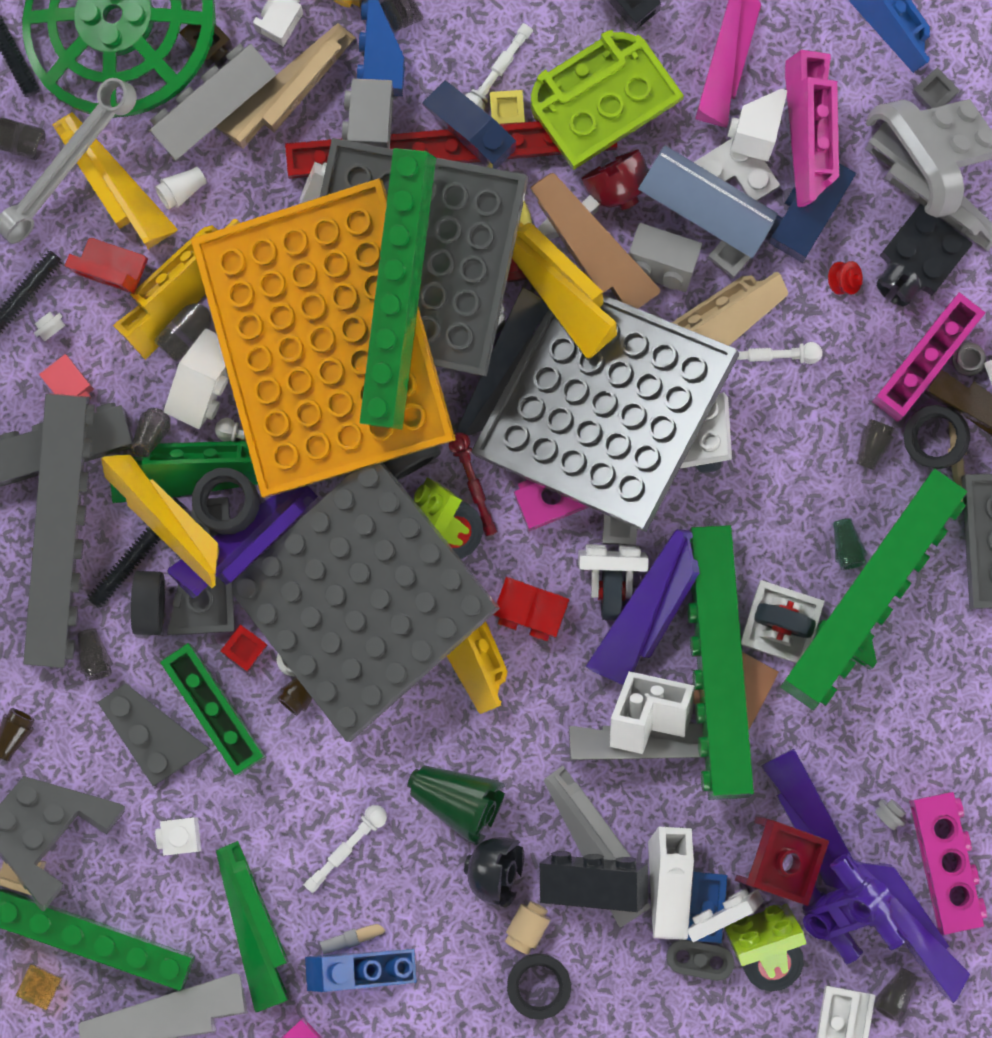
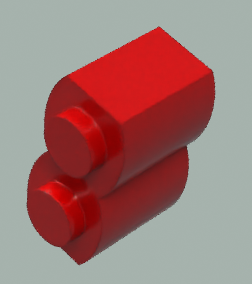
[493,577,570,642]

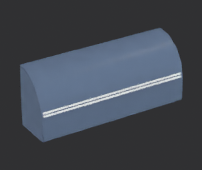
[638,145,778,258]

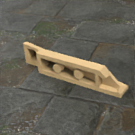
[216,23,356,149]
[672,272,788,346]

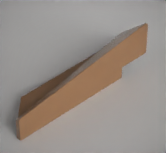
[530,173,660,309]

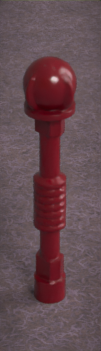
[449,432,498,536]

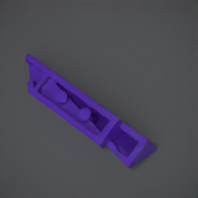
[167,485,318,599]
[586,529,700,685]
[761,749,853,889]
[851,859,970,1003]

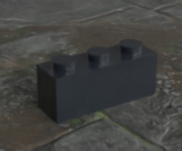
[539,851,648,912]

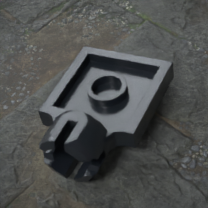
[876,203,973,307]

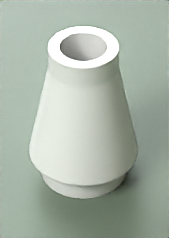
[155,166,207,209]

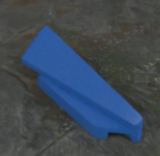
[848,0,930,73]

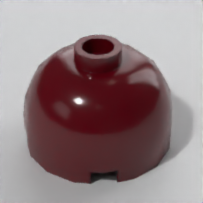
[581,149,649,211]

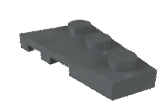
[97,683,210,786]

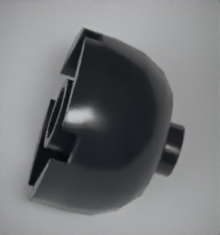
[464,837,524,908]

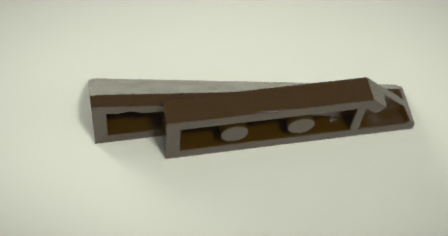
[924,369,992,436]

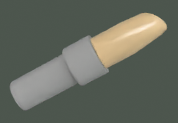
[320,924,385,955]

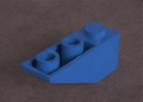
[357,0,405,96]
[305,949,417,992]

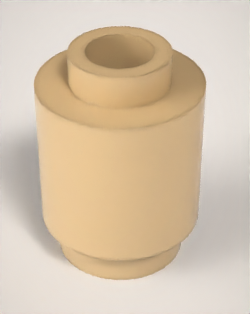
[505,901,551,955]

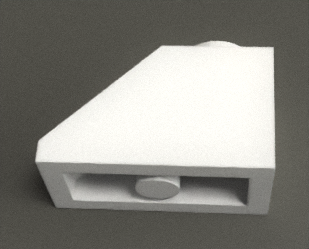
[727,89,788,161]

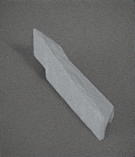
[569,724,705,760]

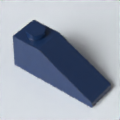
[422,80,516,169]

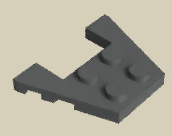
[0,776,125,911]

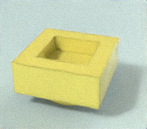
[490,90,525,124]

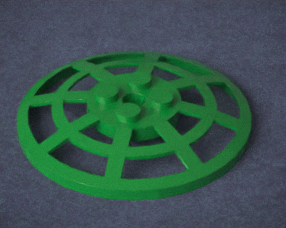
[22,0,216,118]

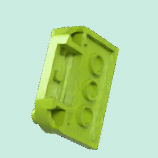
[531,30,684,170]

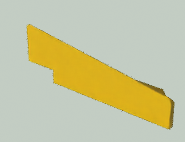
[52,112,178,250]
[101,454,219,588]

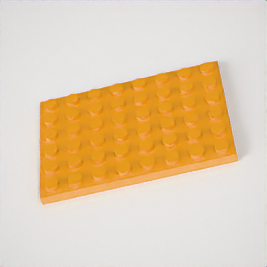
[191,178,456,498]

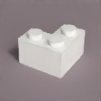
[164,328,229,429]
[610,671,695,754]

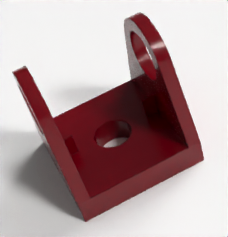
[734,816,829,906]

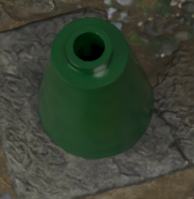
[407,765,505,845]

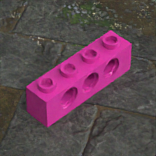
[872,292,986,422]
[514,480,589,531]
[909,792,987,935]

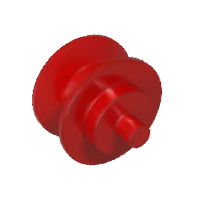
[828,261,863,295]

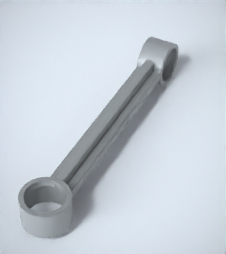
[0,78,137,244]

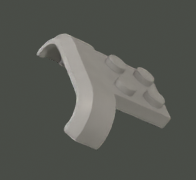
[866,99,992,218]

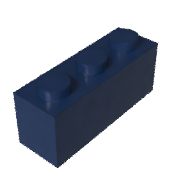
[769,163,856,263]

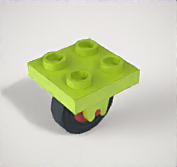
[414,477,483,559]
[724,903,807,992]

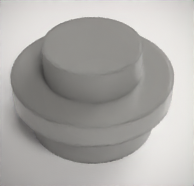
[952,343,986,376]
[875,799,906,830]

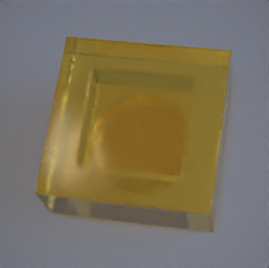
[15,964,63,1010]

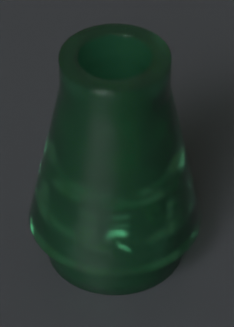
[832,518,868,570]

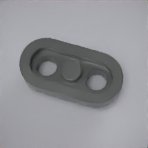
[666,940,734,981]

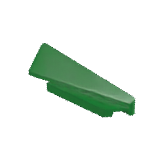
[110,441,258,503]
[216,841,289,1012]

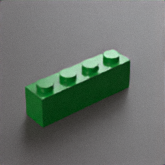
[160,643,267,776]

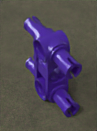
[802,853,908,965]

